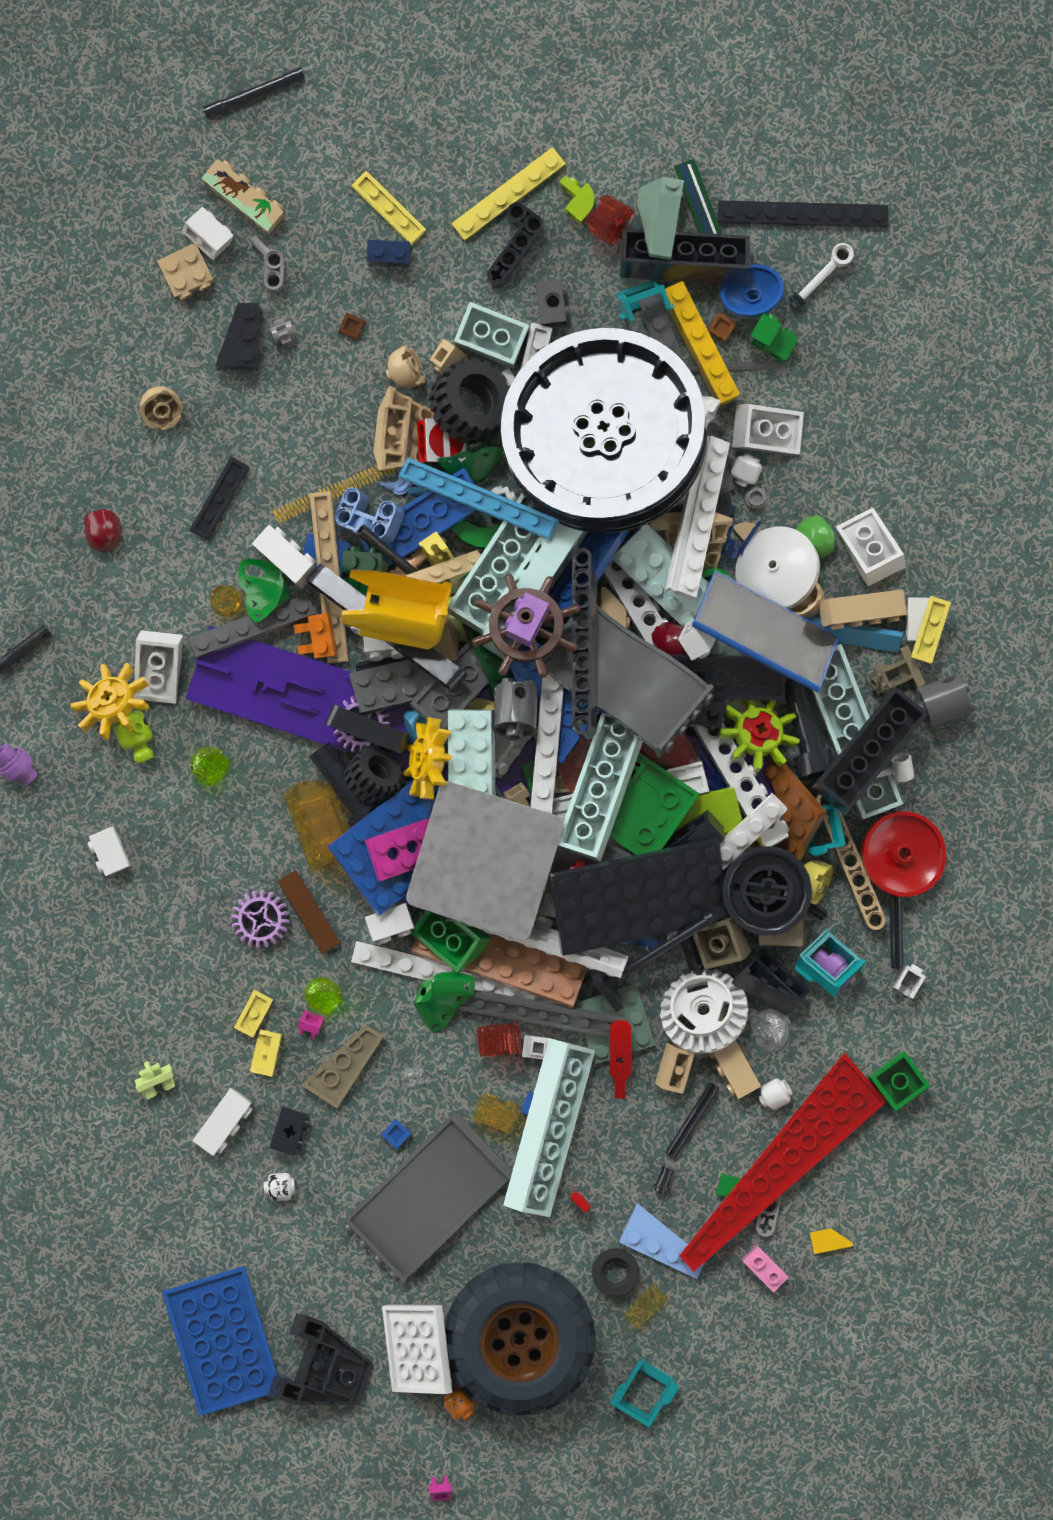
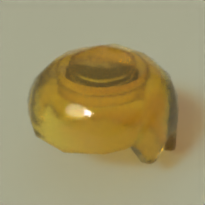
[209,585,243,617]

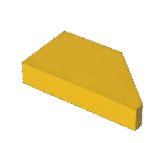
[809,1228,853,1254]

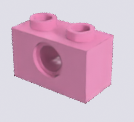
[742,1244,789,1293]

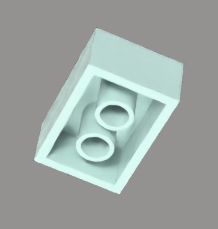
[454,302,529,369]

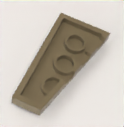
[301,1025,384,1108]

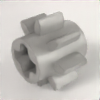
[270,318,296,346]

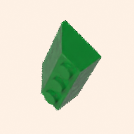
[412,911,492,973]

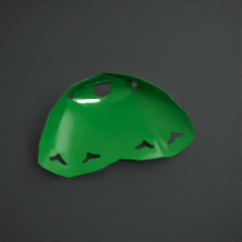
[437,446,505,483]
[238,558,290,623]
[414,972,475,1032]

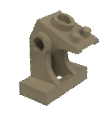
[868,645,926,696]

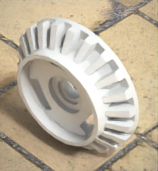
[660,968,748,1054]

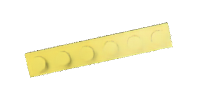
[452,147,566,241]

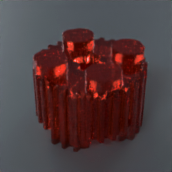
[585,194,634,244]
[477,1022,522,1057]

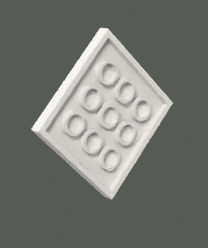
[382,1305,452,1394]

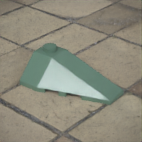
[637,177,684,260]

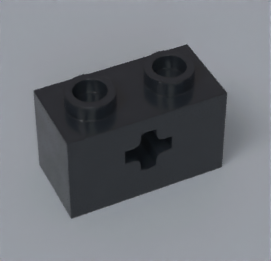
[269,1106,310,1156]

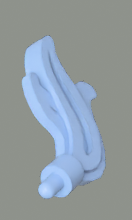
[380,467,413,495]

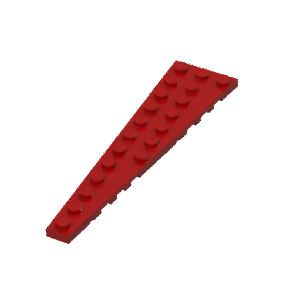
[679,1053,887,1272]

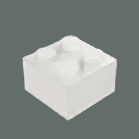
[365,903,415,944]

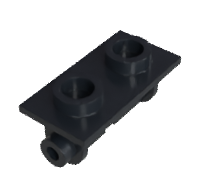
[678,930,704,973]

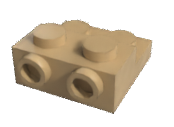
[157,243,214,301]

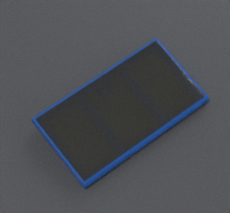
[692,571,840,693]

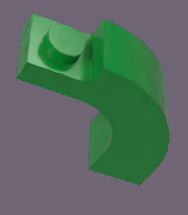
[450,519,501,550]

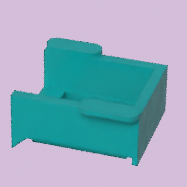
[616,280,675,321]
[805,804,846,856]
[795,929,867,998]
[610,1357,678,1428]

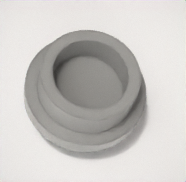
[745,487,766,509]

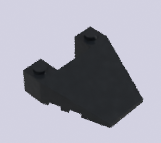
[268,1313,373,1405]

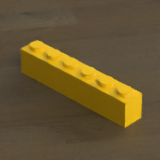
[665,281,740,408]

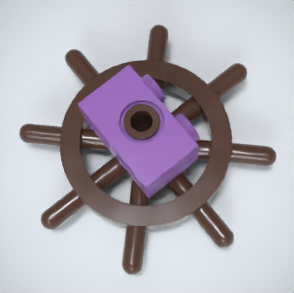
[472,574,580,678]

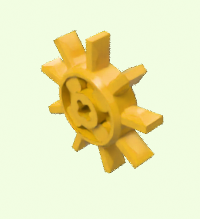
[71,663,149,740]
[404,717,452,800]

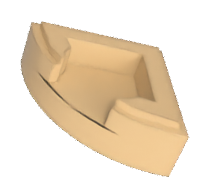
[732,522,762,544]

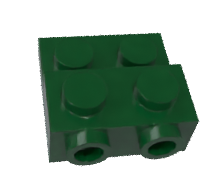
[342,546,389,596]

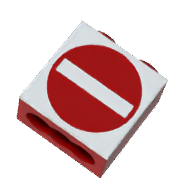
[417,419,467,464]

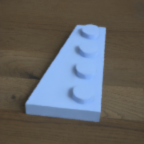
[619,1203,705,1279]

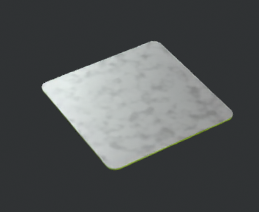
[406,781,564,941]

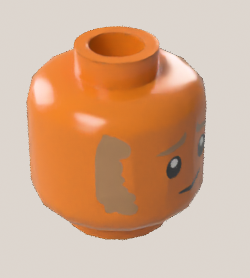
[444,1388,476,1421]

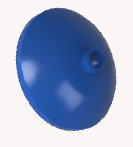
[720,264,784,318]

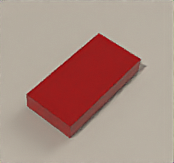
[569,1189,590,1212]

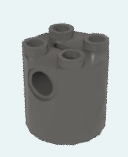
[914,674,976,728]
[493,678,537,741]

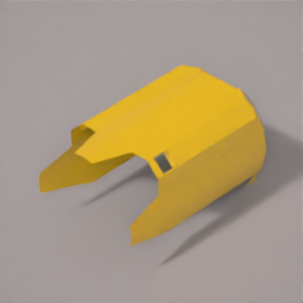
[341,569,452,650]

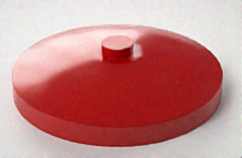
[861,811,946,897]

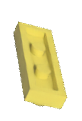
[911,596,951,664]

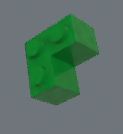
[748,314,799,364]

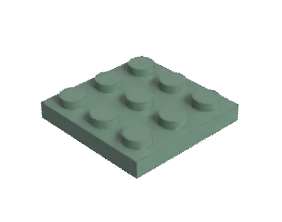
[575,984,656,1065]

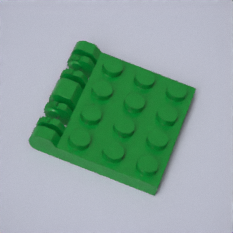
[610,753,700,855]

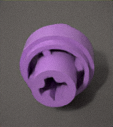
[0,743,37,786]
[812,949,854,991]

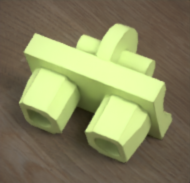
[135,1061,175,1099]

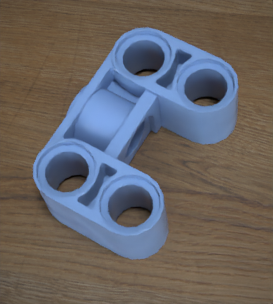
[335,487,404,544]

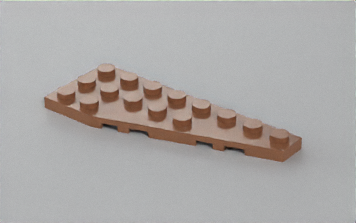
[411,933,588,1009]

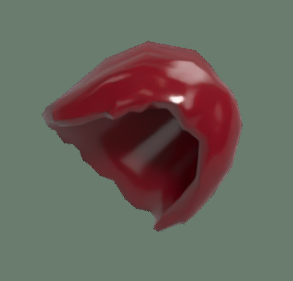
[84,509,121,552]
[651,622,687,654]

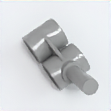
[250,235,285,293]

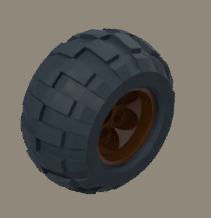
[445,1262,596,1416]

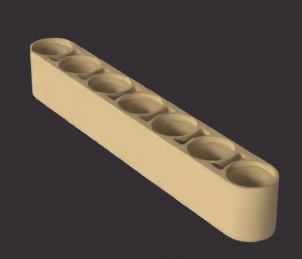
[815,795,885,930]

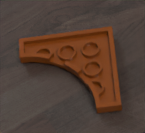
[764,757,826,861]

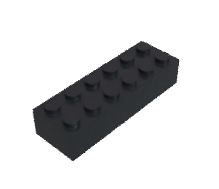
[620,228,750,285]
[812,686,929,815]

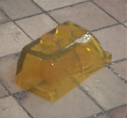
[283,781,348,873]

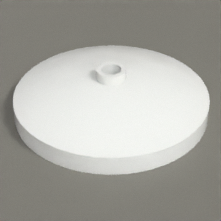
[735,526,820,609]

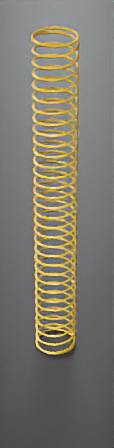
[273,465,396,524]

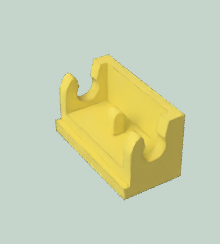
[418,532,454,566]
[250,1029,282,1077]

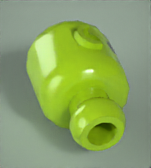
[112,710,154,764]

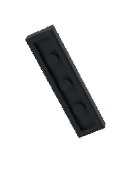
[189,456,250,541]

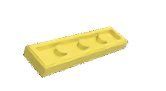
[351,171,427,246]

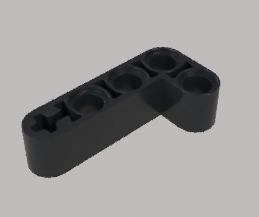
[487,202,543,288]
[325,704,411,756]

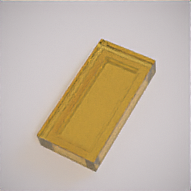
[623,1282,669,1329]

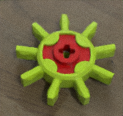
[718,700,800,773]

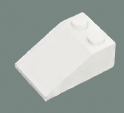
[732,404,804,455]
[836,508,905,586]
[134,631,183,704]

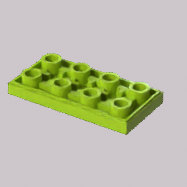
[675,786,743,833]

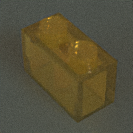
[471,1092,521,1134]

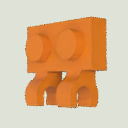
[293,613,337,658]

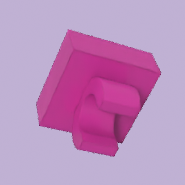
[298,1010,324,1039]
[429,1476,452,1501]

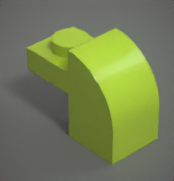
[559,176,594,226]

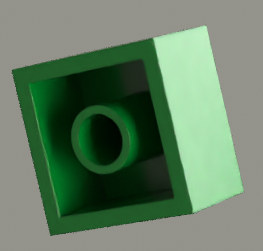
[868,1050,930,1111]

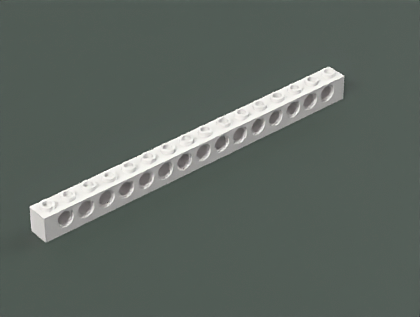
[603,559,790,846]

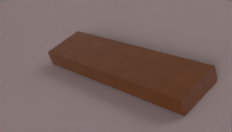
[278,870,341,954]

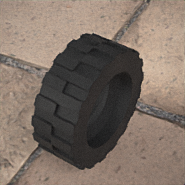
[592,1248,639,1297]

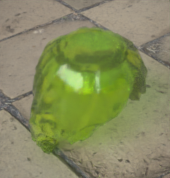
[190,747,230,788]
[304,977,343,1017]

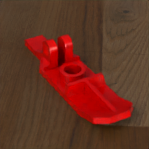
[609,1020,632,1099]

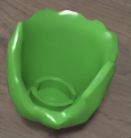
[795,515,836,559]

